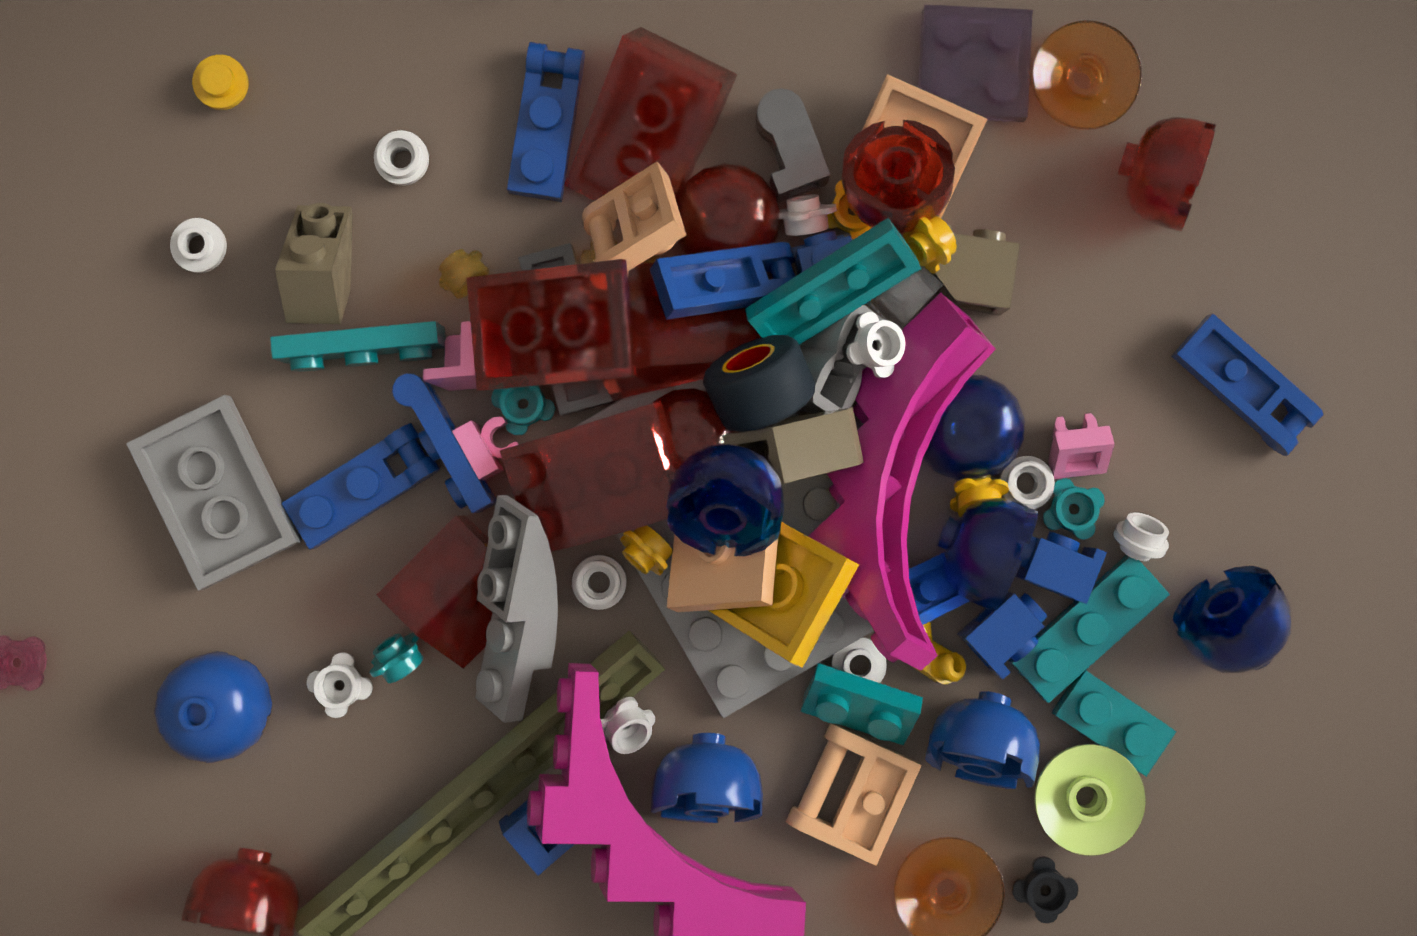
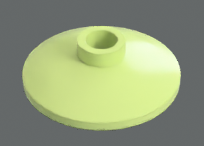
[1034,744,1146,855]

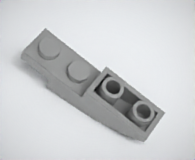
[475,495,558,723]

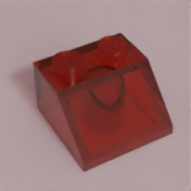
[376,515,492,669]

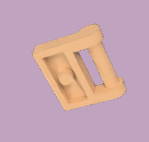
[582,161,686,290]
[785,723,922,866]

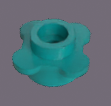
[491,372,555,436]
[1043,478,1105,540]
[369,632,424,683]

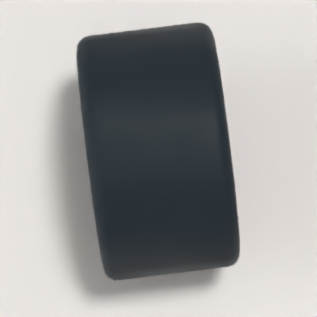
[703,335,815,432]

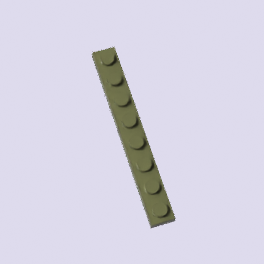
[291,630,665,936]

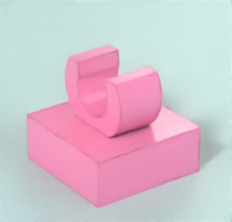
[1048,413,1114,479]
[452,416,521,480]

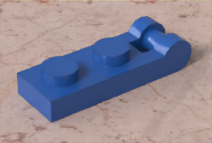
[507,42,585,202]
[650,242,796,320]
[1171,314,1324,456]
[392,374,497,513]
[281,423,440,550]

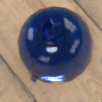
[923,374,1025,481]
[666,444,785,556]
[936,498,1038,612]
[1173,566,1291,673]

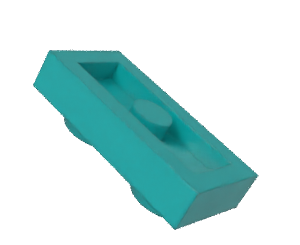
[800,663,923,746]
[1051,670,1177,777]

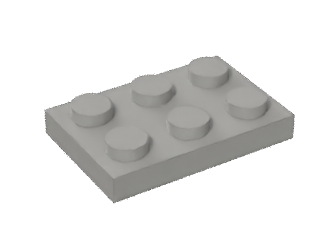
[126,395,302,591]

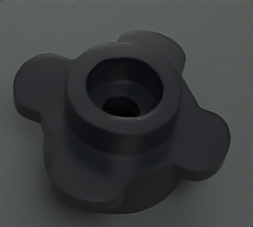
[1012,856,1078,923]

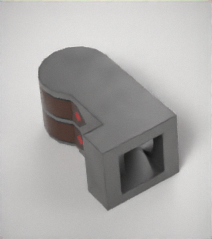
[756,88,830,203]

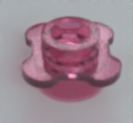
[0,635,47,691]

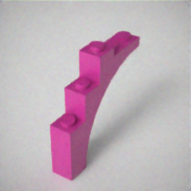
[808,293,996,671]
[527,663,806,936]

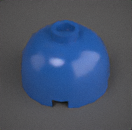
[154,651,272,763]
[925,691,1040,789]
[651,733,763,823]

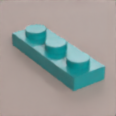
[745,217,921,345]
[270,321,446,372]
[1008,555,1170,703]

